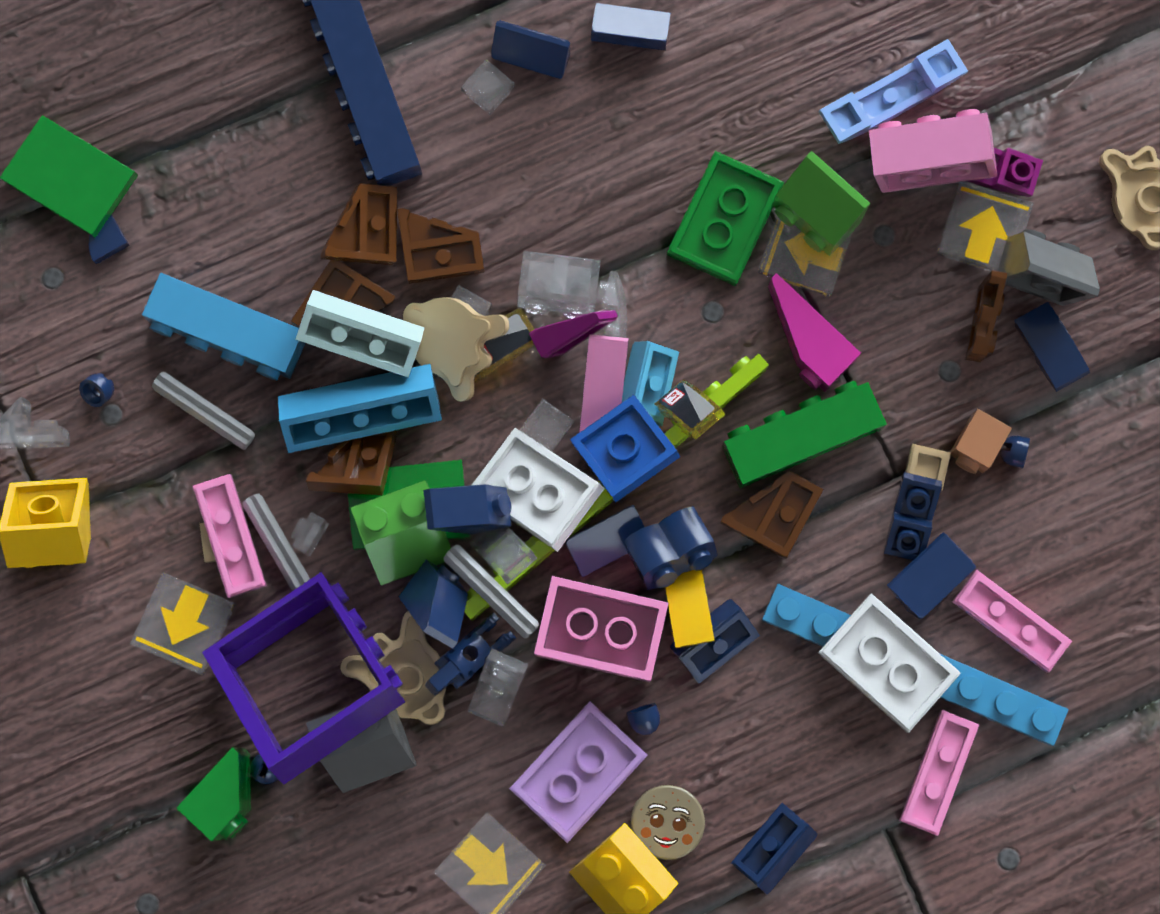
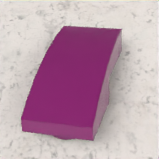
[967,147,1043,197]

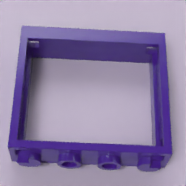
[202,572,405,785]

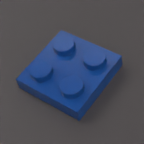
[570,395,680,503]

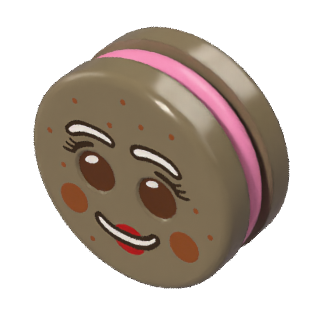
[630,785,705,860]

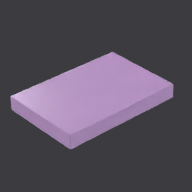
[509,702,648,843]

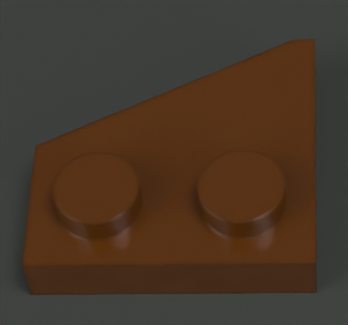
[321,183,397,265]
[397,208,485,284]
[291,260,395,328]
[965,270,1008,362]
[306,430,398,496]
[720,471,824,559]

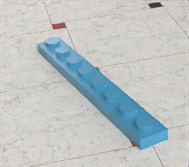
[761,584,1069,746]

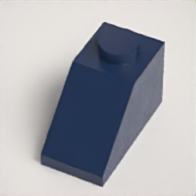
[423,484,512,535]
[398,559,468,649]

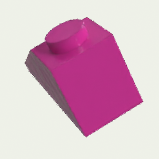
[768,273,861,392]

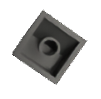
[998,229,1100,306]
[306,707,417,793]

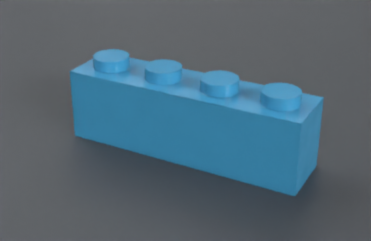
[142,272,305,381]
[278,364,442,453]

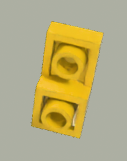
[665,570,715,648]

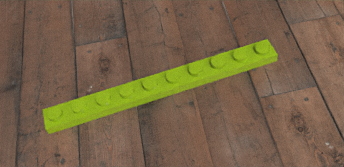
[464,354,769,621]

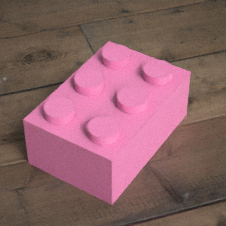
[869,109,997,193]
[534,576,668,683]

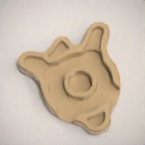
[1099,146,1160,250]
[403,297,509,402]
[340,611,447,725]

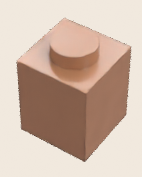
[950,409,1012,474]

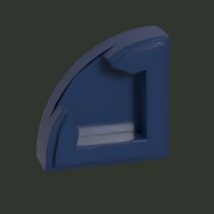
[89,215,130,264]

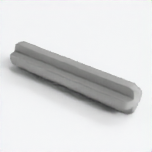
[152,372,255,450]
[242,494,310,591]
[444,545,539,638]

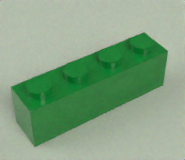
[722,380,887,489]

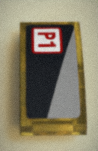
[474,308,535,383]
[654,379,725,440]

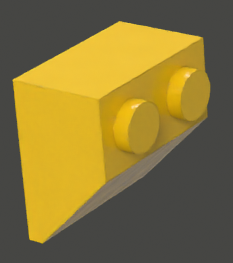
[0,478,91,568]
[569,823,679,914]

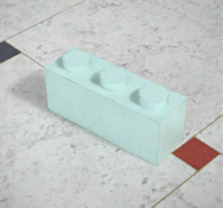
[295,290,424,377]

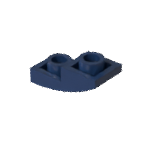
[1014,302,1090,392]
[884,472,942,560]

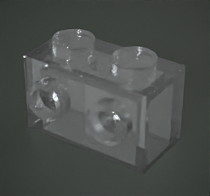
[517,251,601,318]

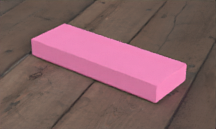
[579,334,628,433]
[193,474,267,598]
[952,570,1072,673]
[899,710,979,836]

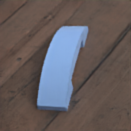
[819,39,968,144]

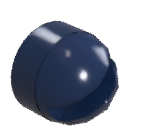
[79,373,114,407]
[1000,436,1031,468]
[626,703,660,735]
[250,754,278,784]

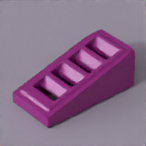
[529,310,618,358]

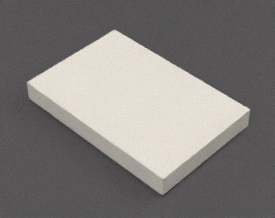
[472,428,605,552]
[818,593,961,733]

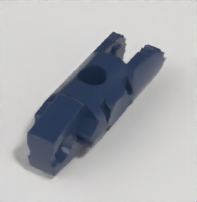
[425,612,516,696]

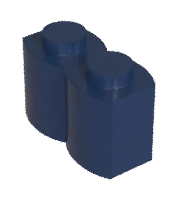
[624,506,718,590]

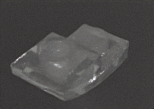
[596,271,627,338]
[469,527,537,585]

